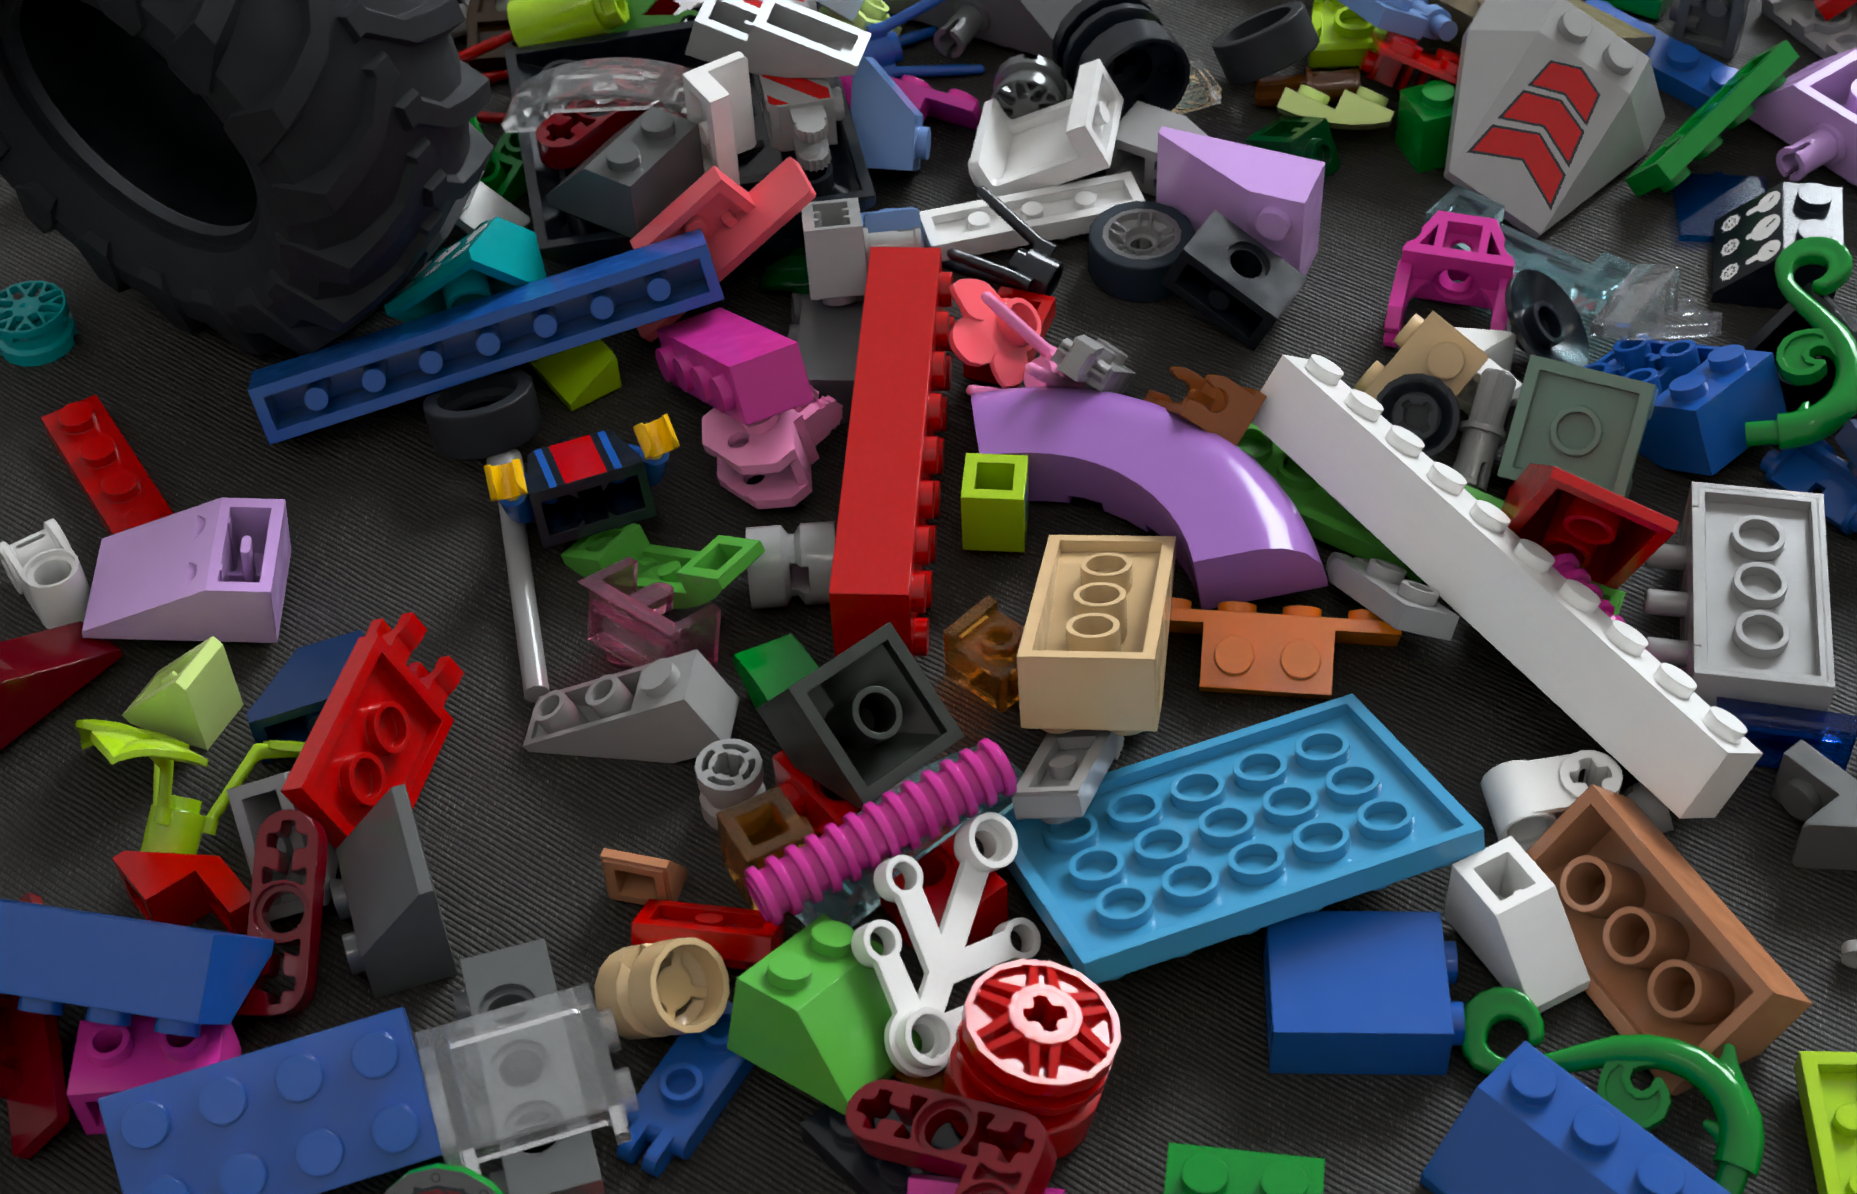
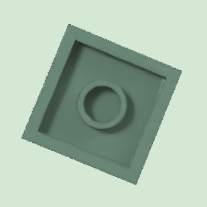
[1497,354,1659,499]

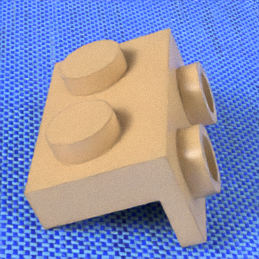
[1354,311,1490,399]

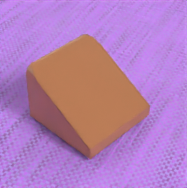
[600,848,687,905]

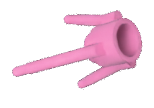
[966,291,1085,396]

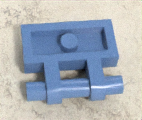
[1338,0,1458,41]

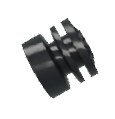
[1052,0,1190,120]

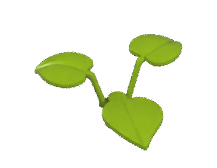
[75,719,305,854]

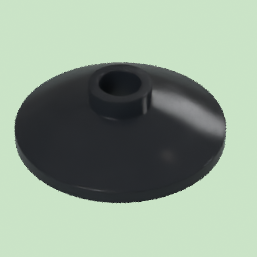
[1505,269,1589,367]

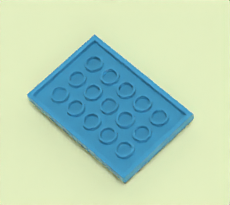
[982,693,1485,984]

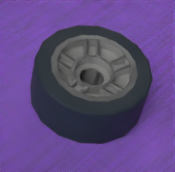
[1088,201,1195,302]

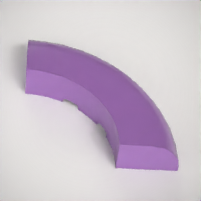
[971,386,1328,610]

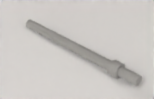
[486,448,550,703]

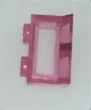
[577,557,721,671]

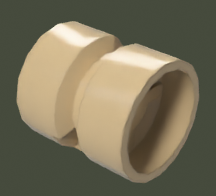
[595,937,730,1040]

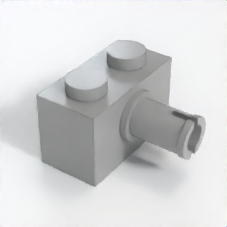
[801,197,922,306]

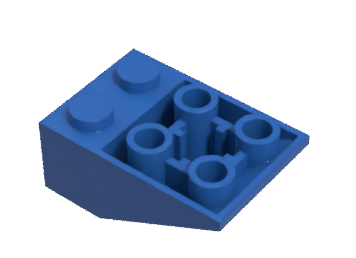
[1584,335,1787,476]

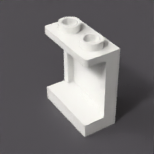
[968,59,1124,197]

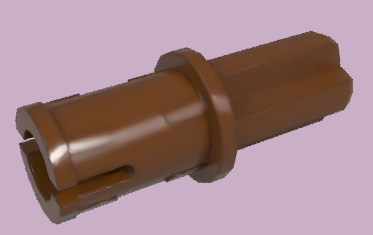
[1253,67,1361,107]

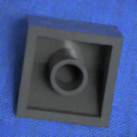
[546,107,704,238]
[329,784,458,999]

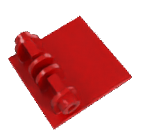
[1359,30,1460,92]

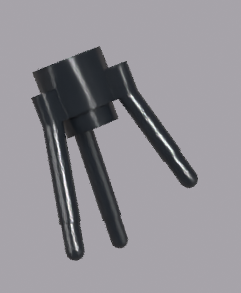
[942,186,1064,296]

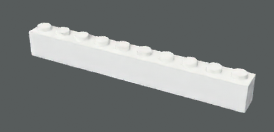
[1252,354,1763,819]

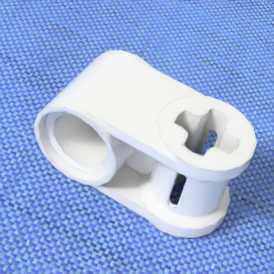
[0,518,91,629]
[1480,750,1623,852]

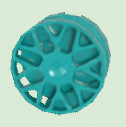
[0,280,79,367]

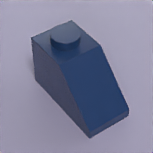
[246,630,363,765]

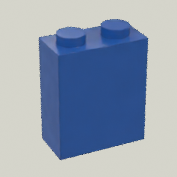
[1262,911,1465,1075]

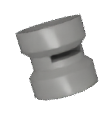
[694,739,768,833]

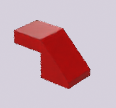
[112,851,251,935]

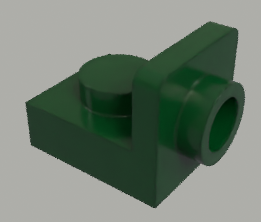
[1245,115,1340,179]

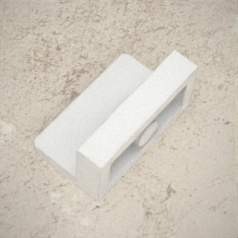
[682,51,756,186]

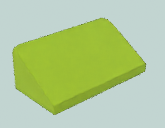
[527,339,622,412]

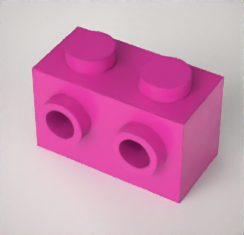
[66,1014,243,1135]

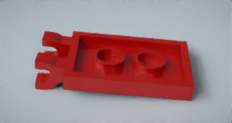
[281,612,464,849]

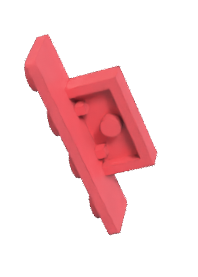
[630,157,816,342]

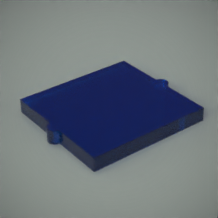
[1673,171,1768,242]

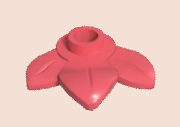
[948,279,1042,388]

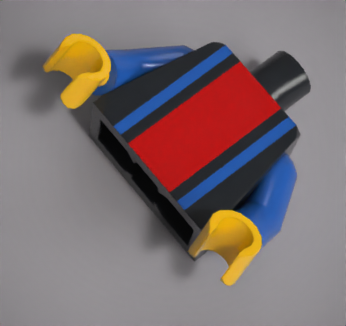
[484,414,680,549]

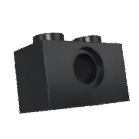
[1161,210,1308,351]

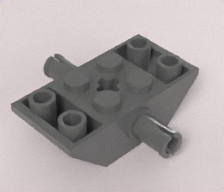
[884,0,1082,60]

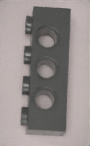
[452,938,606,1194]

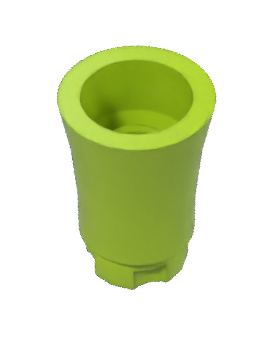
[507,0,630,47]

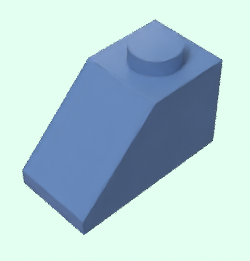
[851,56,931,171]

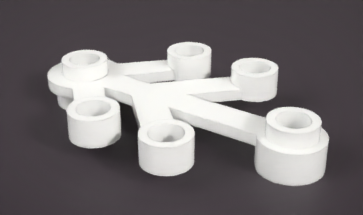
[851,812,1041,1078]

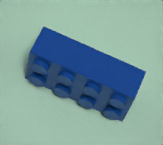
[98,1007,445,1194]

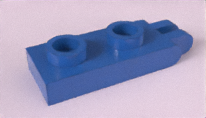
[616,1001,755,1177]

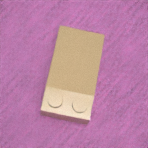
[1017,535,1177,736]

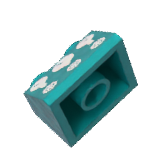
[384,216,547,322]

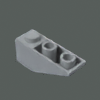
[523,649,740,763]

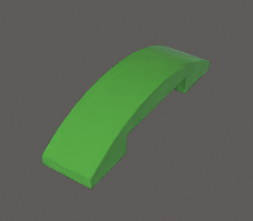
[560,523,765,609]

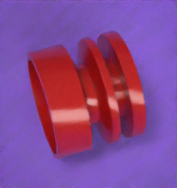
[942,959,1121,1162]

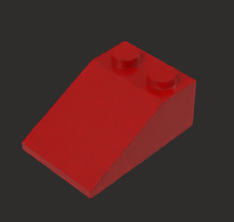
[1501,463,1679,590]

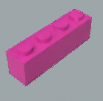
[655,307,814,426]

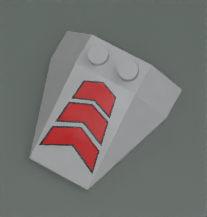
[1444,0,1665,240]

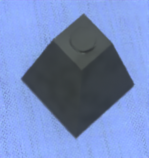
[756,622,964,809]

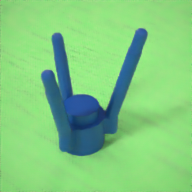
[863,0,985,78]

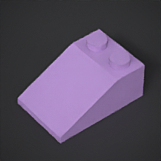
[1156,126,1325,276]

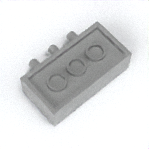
[1644,481,1835,740]

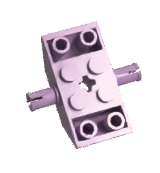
[1749,47,1857,186]

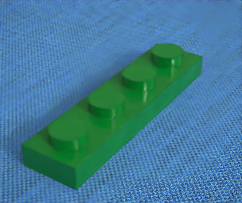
[1625,39,1799,197]

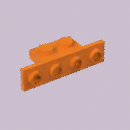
[1169,597,1402,700]

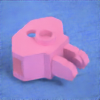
[702,385,843,509]

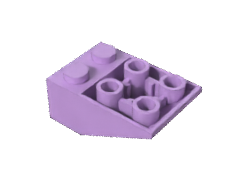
[82,497,292,643]

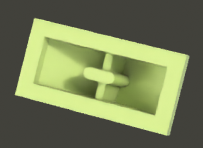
[122,636,244,751]

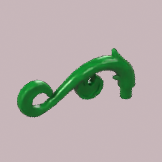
[1745,236,1857,450]
[1460,987,1765,1194]

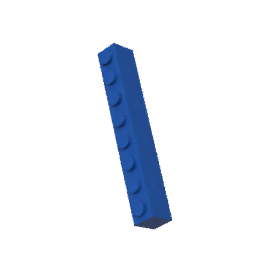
[248,228,724,445]

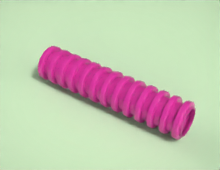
[744,738,1017,927]

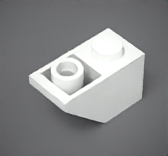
[1443,836,1590,1013]

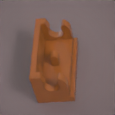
[1144,366,1267,446]

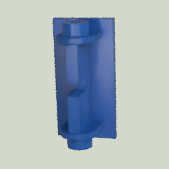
[1759,439,1857,535]

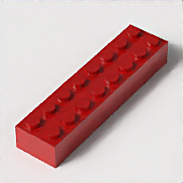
[829,247,955,661]

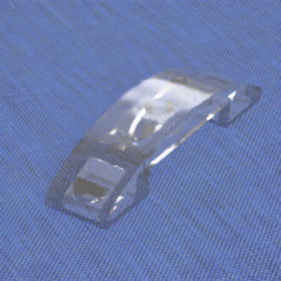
[502,58,693,132]

